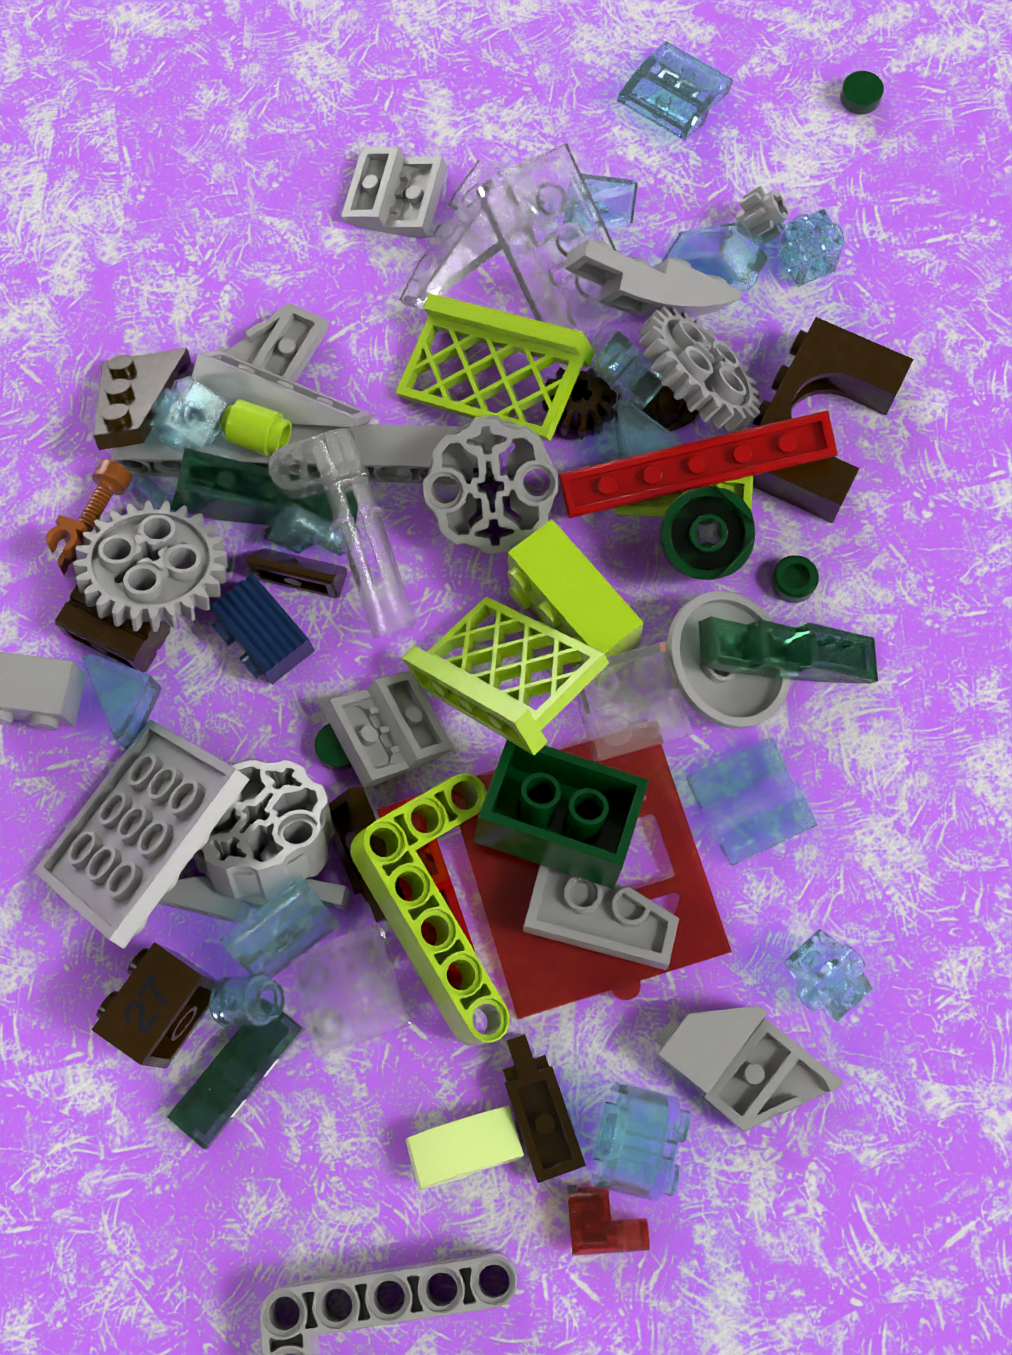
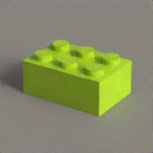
[507,519,644,685]

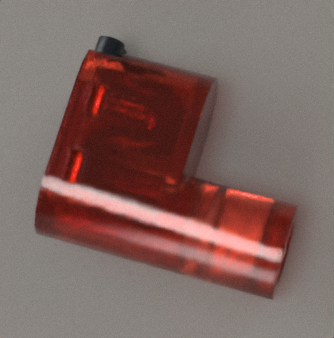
[567,1184,650,1256]

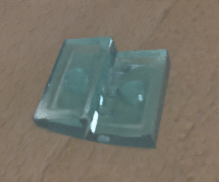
[617,41,734,141]
[685,738,817,866]
[219,876,342,985]

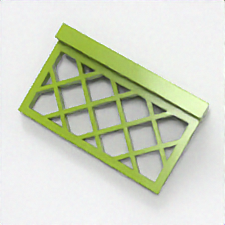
[395,293,595,442]
[402,596,609,755]

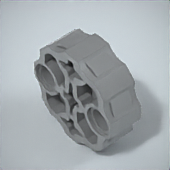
[423,415,558,554]
[193,759,335,900]

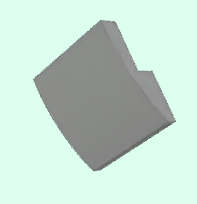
[341,147,448,237]
[322,670,454,789]

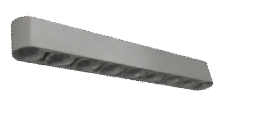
[111,419,503,485]

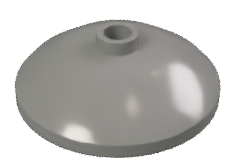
[667,591,791,729]

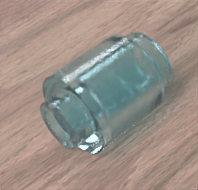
[209,975,285,1027]

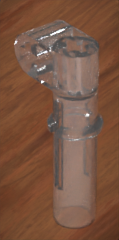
[268,428,416,638]

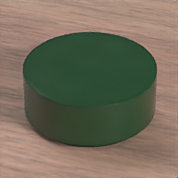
[840,71,884,114]
[771,555,819,603]
[314,723,352,770]

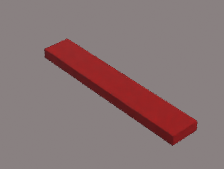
[558,410,838,519]

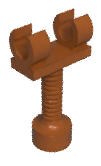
[46,459,133,577]

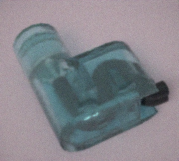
[264,504,352,556]

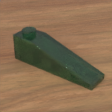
[170,448,361,534]

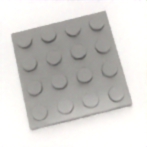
[33,719,250,949]

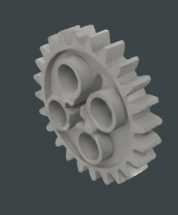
[639,307,761,432]
[73,500,228,632]

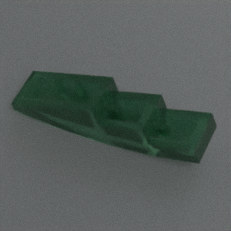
[699,616,878,684]

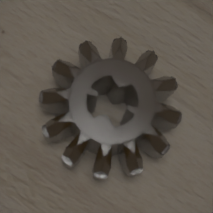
[542,364,617,440]

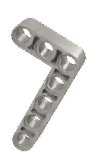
[260,1252,518,1355]

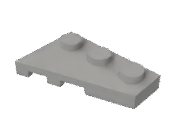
[523,865,679,970]

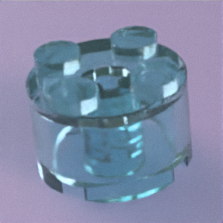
[592,1081,690,1202]

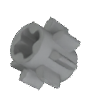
[736,186,789,244]

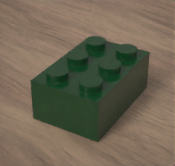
[474,740,649,889]

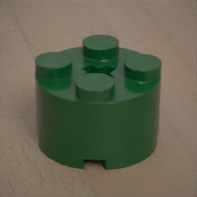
[658,486,755,580]

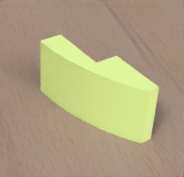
[405,1105,524,1191]

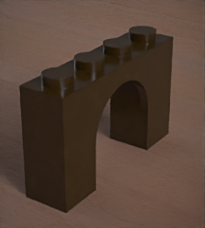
[753,317,914,523]

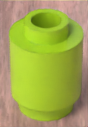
[220,399,292,456]

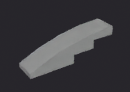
[158,876,352,925]

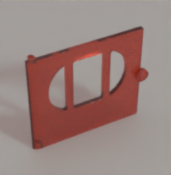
[451,721,732,1020]

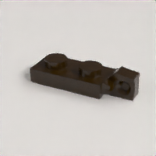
[329,786,406,923]
[503,1034,586,1183]

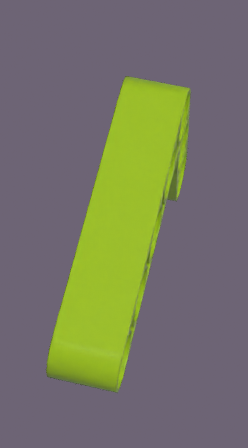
[350,773,510,1046]

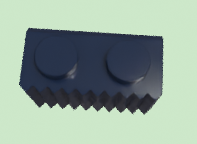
[210,574,315,685]

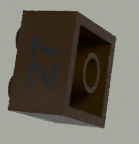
[91,942,225,1069]

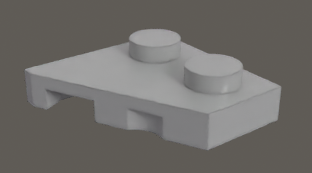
[216,303,329,382]
[702,1018,843,1131]

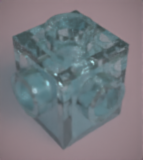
[778,209,845,287]
[149,376,228,452]
[784,929,873,1022]

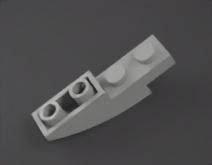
[564,239,742,317]

